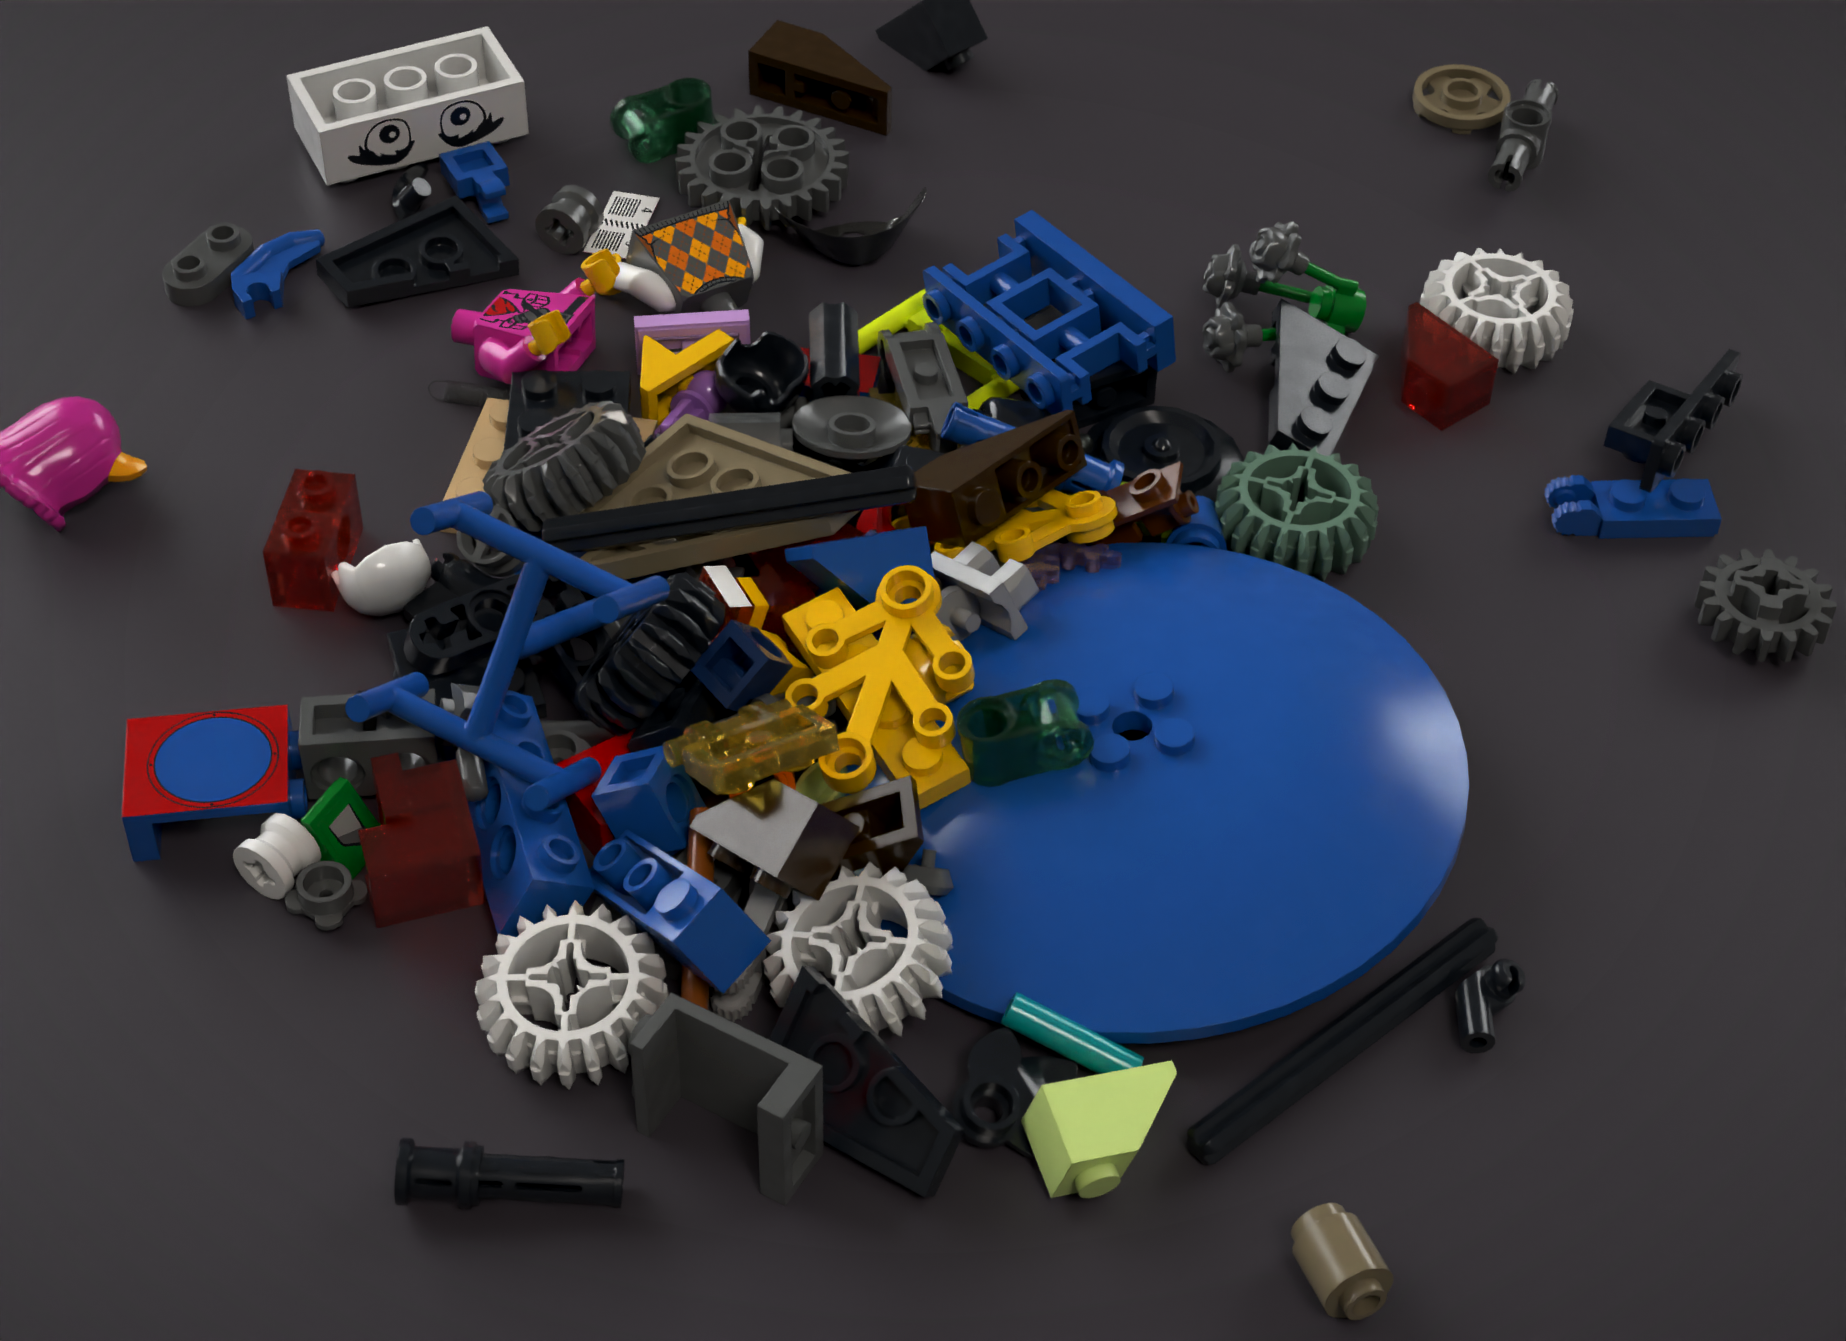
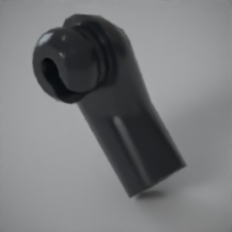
[1454,959,1526,1053]

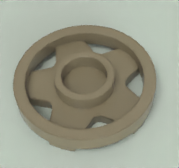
[1413,64,1511,134]

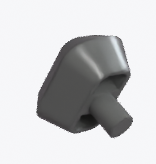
[902,849,954,896]

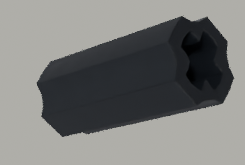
[809,302,860,402]

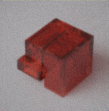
[358,752,485,928]

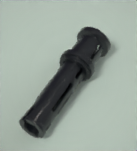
[394,1137,625,1209]

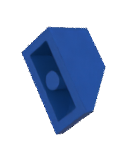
[784,526,935,611]

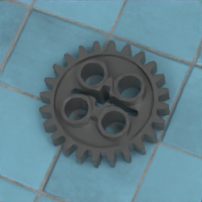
[675,105,849,230]

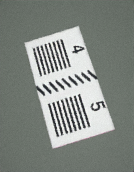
[583,191,660,259]

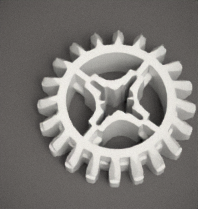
[1419,248,1574,374]
[763,861,953,1037]
[475,900,669,1090]

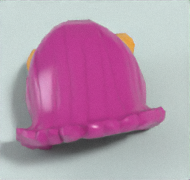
[0,396,147,532]

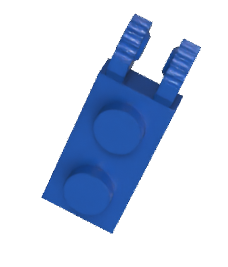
[1544,475,1722,539]

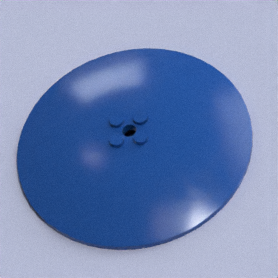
[845,543,1469,1044]

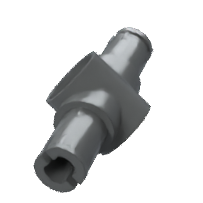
[1488,79,1559,191]

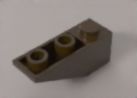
[904,409,1087,548]

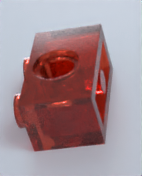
[263,469,364,612]

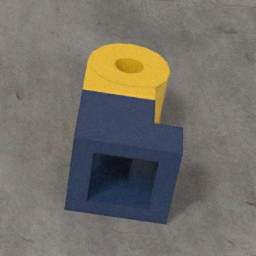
[691,619,814,712]

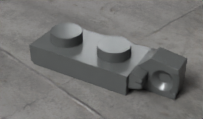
[885,333,968,454]

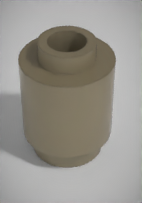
[1291,1203,1393,1320]

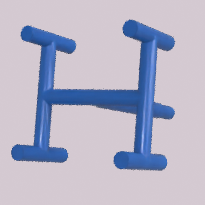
[345,491,670,812]

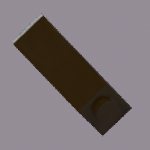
[748,20,892,136]

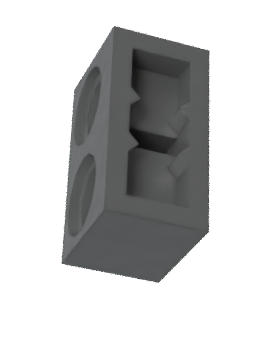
[298,689,442,799]

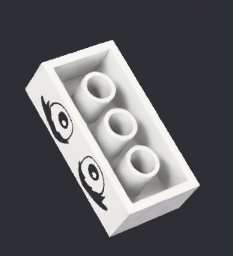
[286,26,529,186]

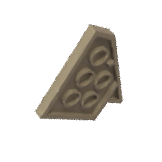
[578,413,859,580]

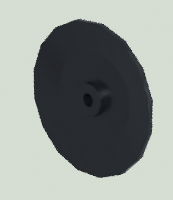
[1087,405,1244,503]

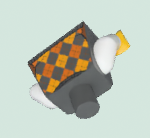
[597,200,764,314]

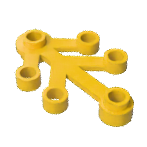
[891,488,1117,563]
[785,565,975,794]

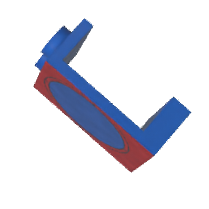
[122,704,308,862]

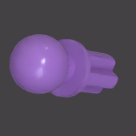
[654,370,728,436]

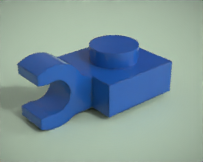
[439,141,510,224]

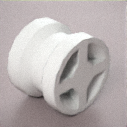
[233,813,321,900]

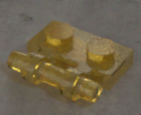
[663,699,839,795]

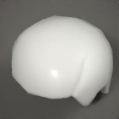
[331,539,431,616]

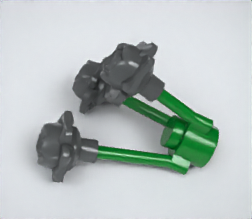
[1202,221,1366,372]

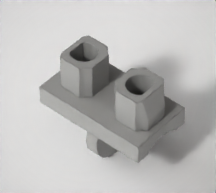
[931,541,1039,641]

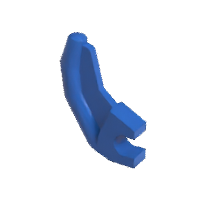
[231,229,325,320]

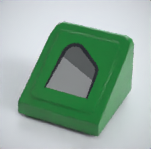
[300,777,386,880]

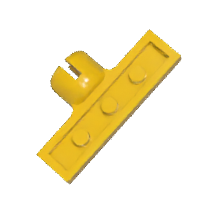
[782,587,974,810]

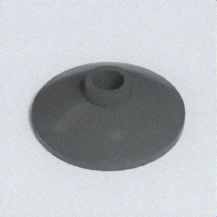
[792,395,912,464]

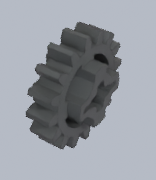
[1694,548,1837,663]

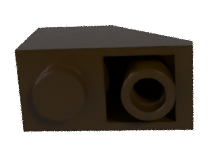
[689,778,860,901]

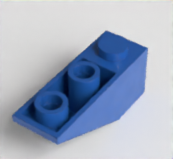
[589,829,771,994]

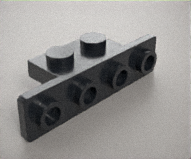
[1603,349,1743,493]

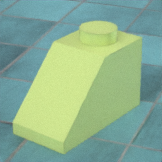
[1021,1060,1177,1198]

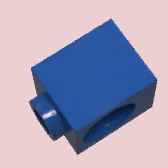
[591,743,706,856]

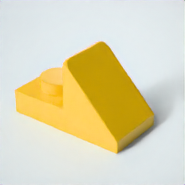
[640,329,734,426]

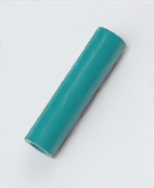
[1001,992,1144,1074]

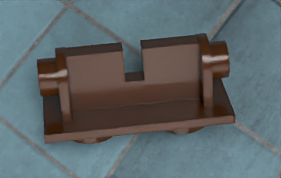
[1069,461,1199,546]

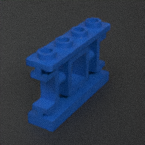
[922,210,1176,415]

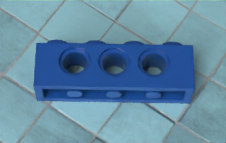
[442,690,595,937]

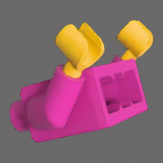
[451,249,620,384]

